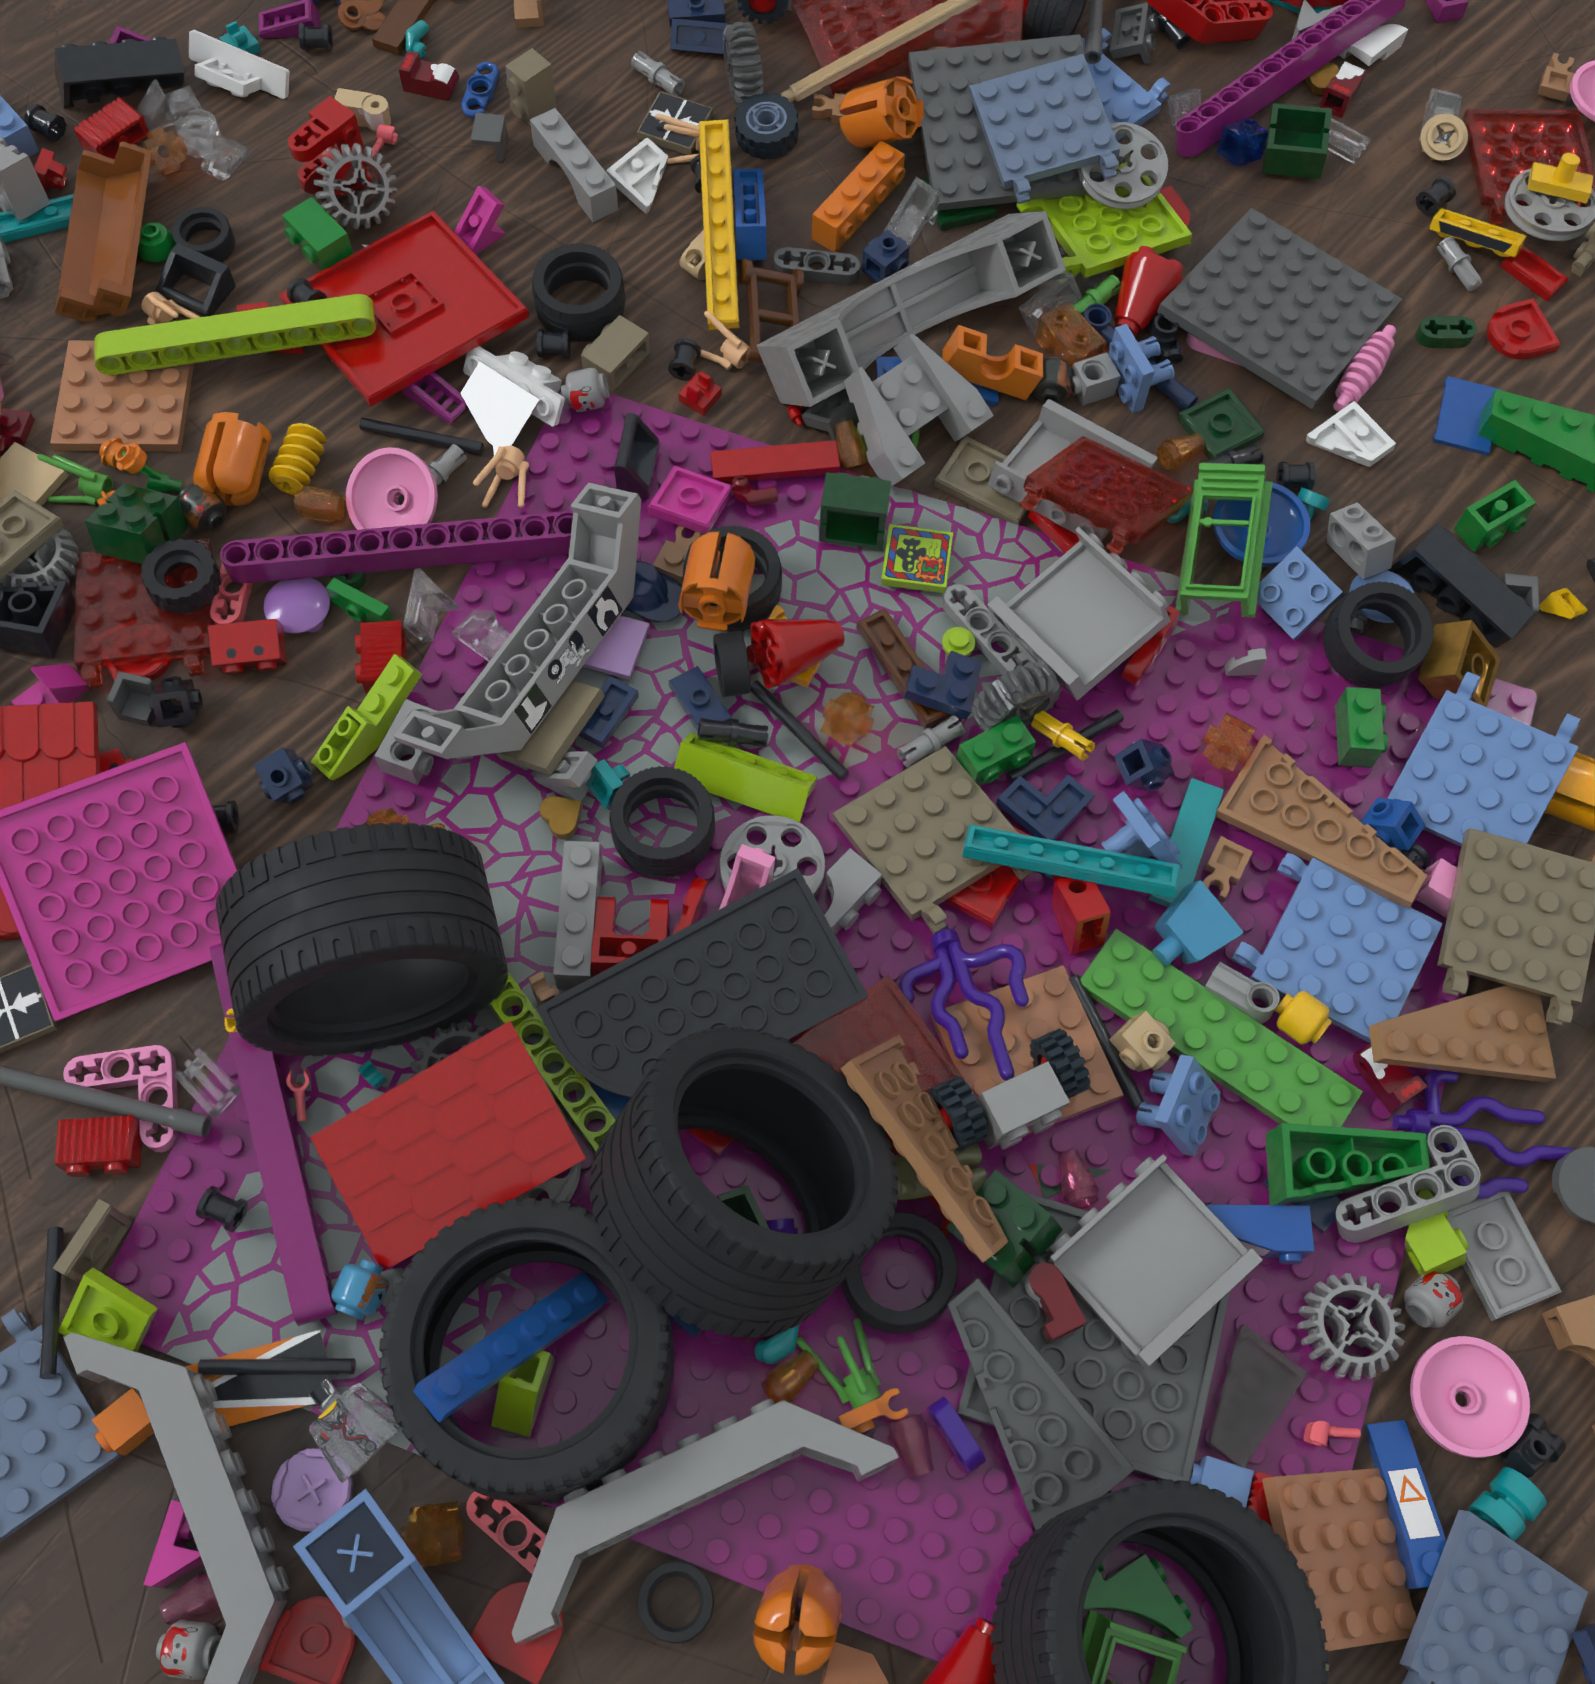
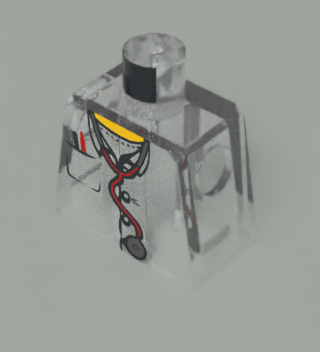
[309,1378,402,1483]

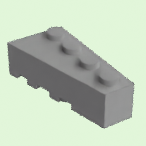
[0,137,51,221]

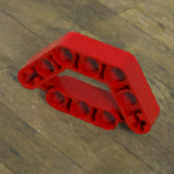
[1146,0,1273,44]

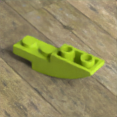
[311,654,422,781]

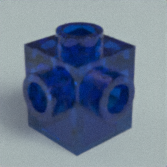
[1217,118,1269,165]

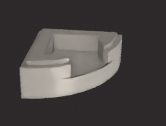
[1224,648,1267,676]

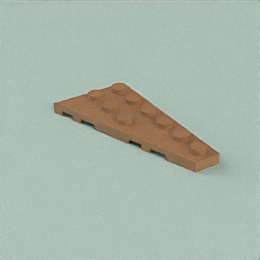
[1216,734,1427,909]
[1368,985,1556,1082]
[841,1034,1008,1263]

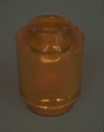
[294,485,346,523]

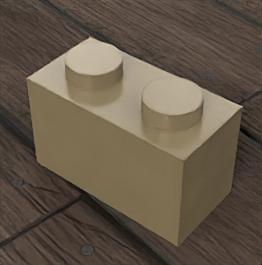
[505,48,557,126]
[581,315,650,393]

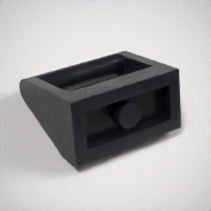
[156,243,236,317]
[614,413,660,499]

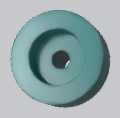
[1297,487,1331,519]

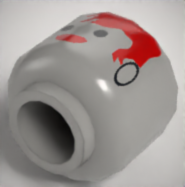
[561,367,610,412]
[1404,1271,1463,1329]
[156,1620,222,1680]

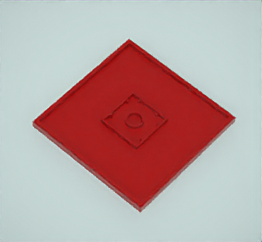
[279,210,530,407]

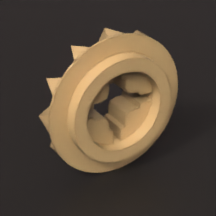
[1419,113,1468,163]

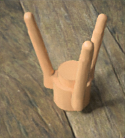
[655,114,700,164]
[141,292,200,325]
[700,311,751,370]
[473,446,529,508]

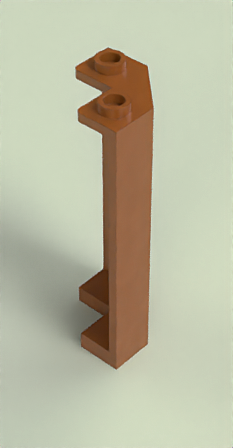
[55,142,152,323]

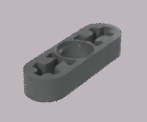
[774,247,860,285]

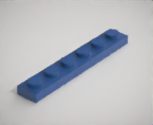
[413,1271,609,1423]

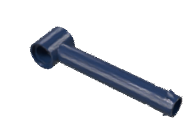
[1078,303,1199,410]

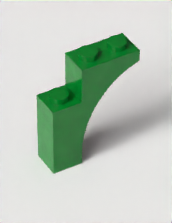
[1083,1554,1194,1638]

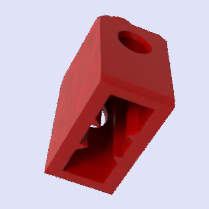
[1051,874,1111,956]

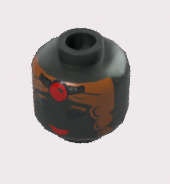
[1032,356,1073,404]
[178,484,227,532]

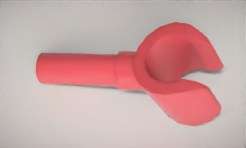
[372,124,398,157]
[286,1068,310,1122]
[1303,1421,1361,1447]

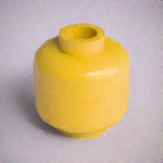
[1275,991,1332,1045]

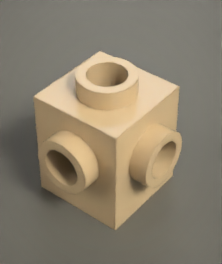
[1109,1011,1176,1072]

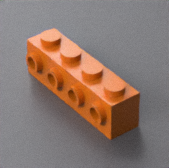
[811,141,906,252]

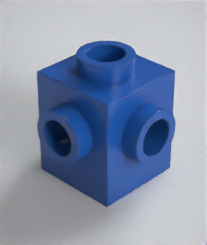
[1361,798,1425,851]

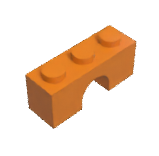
[942,325,1043,400]

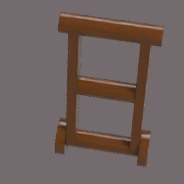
[739,259,804,363]

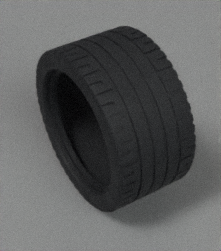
[216,823,508,1057]
[590,1027,898,1338]
[379,1198,675,1505]
[991,1479,1329,1684]

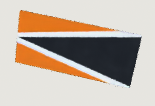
[185,1330,334,1427]

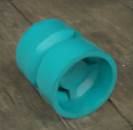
[1468,1467,1547,1542]

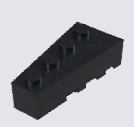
[55,37,184,109]
[1387,523,1535,648]
[0,581,77,658]

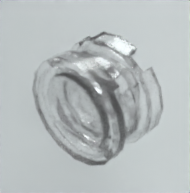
[175,109,223,158]

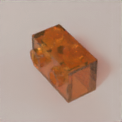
[1035,301,1106,368]

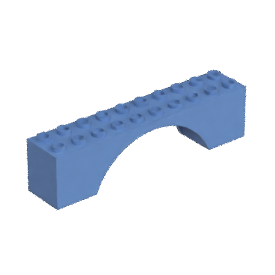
[293,1489,504,1684]

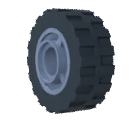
[734,92,799,160]

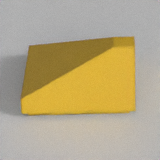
[1539,588,1588,619]

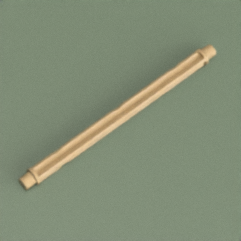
[780,0,982,102]

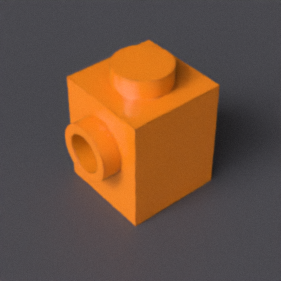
[92,1388,154,1456]

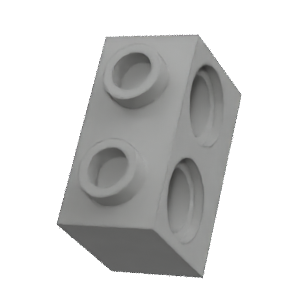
[1326,502,1396,580]
[375,699,437,785]

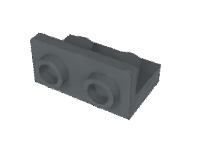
[1110,2,1159,65]
[802,388,859,446]

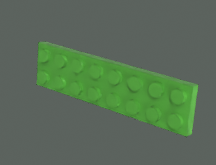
[1080,929,1363,1127]

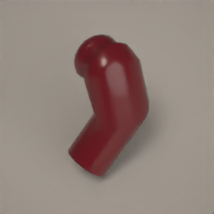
[731,476,778,507]

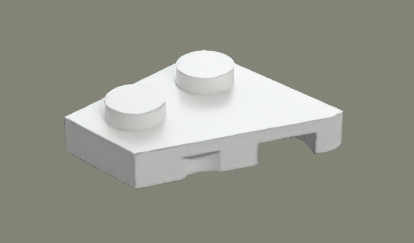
[606,138,668,214]
[1306,401,1396,467]

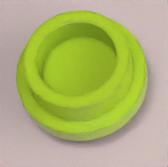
[942,627,975,656]

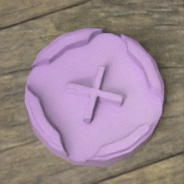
[271,1449,354,1532]

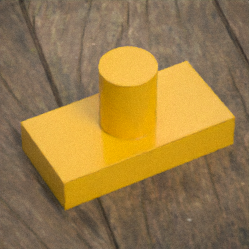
[1527,153,1593,203]

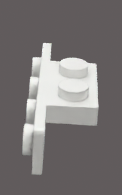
[189,30,290,99]
[463,346,565,426]

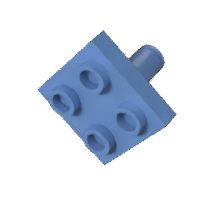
[1108,324,1175,413]
[1257,546,1345,641]
[1101,791,1183,869]
[1136,1055,1220,1157]

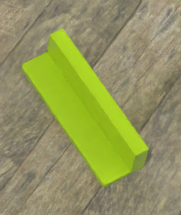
[674,732,818,822]

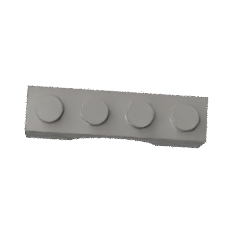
[530,108,618,222]
[553,841,603,989]
[824,848,882,935]

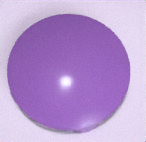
[264,577,330,634]

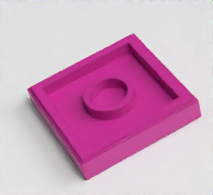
[648,465,733,534]

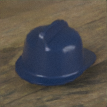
[625,561,682,622]

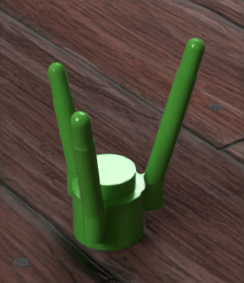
[37,454,113,506]
[796,1318,881,1409]

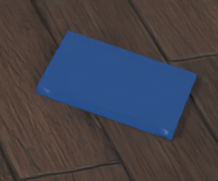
[1433,376,1501,456]

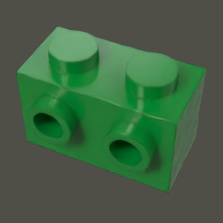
[282,197,353,270]
[1453,480,1536,552]
[1335,687,1388,768]
[956,715,1036,786]

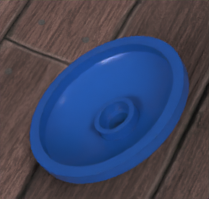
[1212,481,1310,567]

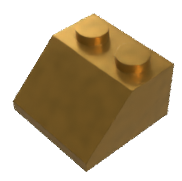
[1418,620,1501,707]

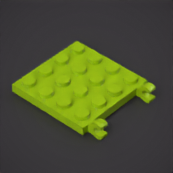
[1016,162,1192,284]

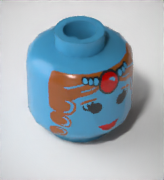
[331,1259,389,1321]

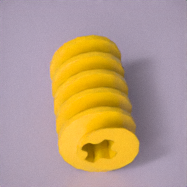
[268,423,328,497]

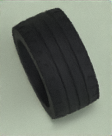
[1023,0,1087,39]
[532,243,625,342]
[683,525,782,632]
[1322,581,1434,688]
[609,766,715,878]
[841,1212,958,1334]

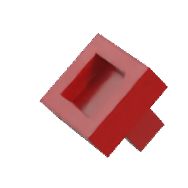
[34,148,67,192]
[678,371,722,416]

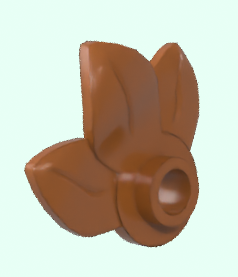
[337,0,386,32]

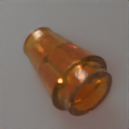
[835,420,867,470]
[1156,433,1204,469]
[761,1350,820,1404]

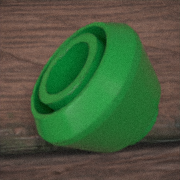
[137,222,176,263]

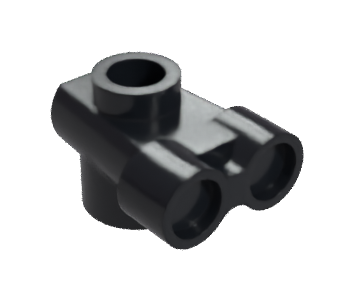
[1150,313,1183,364]
[1502,1413,1566,1478]

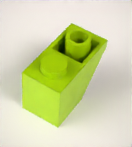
[1404,1189,1469,1276]
[491,1351,555,1438]

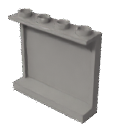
[988,399,1158,542]
[987,527,1171,701]
[1049,1154,1263,1368]

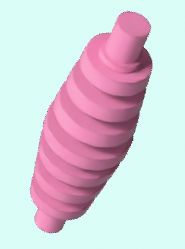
[1333,325,1396,412]

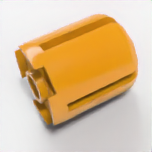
[1544,752,1595,831]

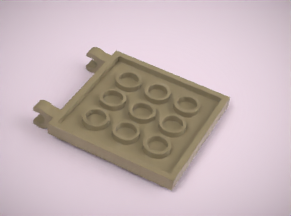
[833,746,1032,934]
[1437,828,1595,1026]

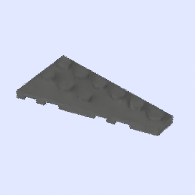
[948,1277,1135,1530]

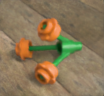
[97,437,182,506]

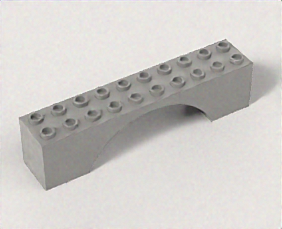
[756,211,1066,407]

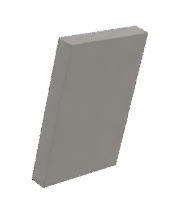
[1446,1192,1562,1321]

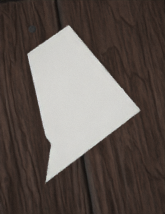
[461,362,539,456]

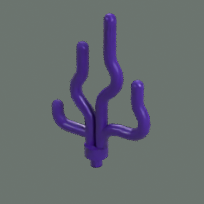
[898,924,1029,1081]
[1392,1069,1577,1200]

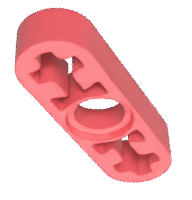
[210,563,253,625]
[466,1491,546,1574]

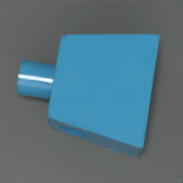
[1153,880,1244,966]

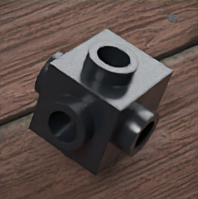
[149,676,203,728]

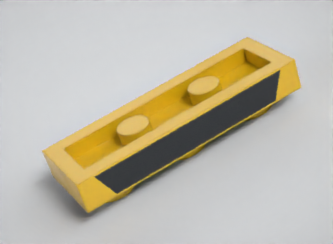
[1429,208,1527,257]

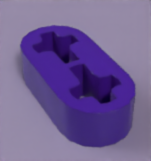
[927,1396,986,1473]

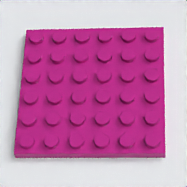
[0,742,238,1021]

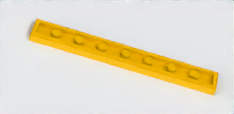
[699,119,739,330]

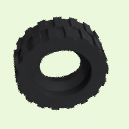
[140,539,222,614]

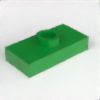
[326,578,393,622]

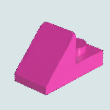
[454,186,505,254]
[11,663,91,705]
[143,1500,203,1588]

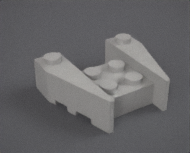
[844,333,994,487]

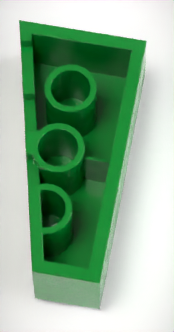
[1478,389,1595,493]
[1265,1123,1430,1205]

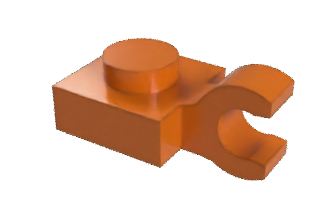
[836,1388,908,1434]

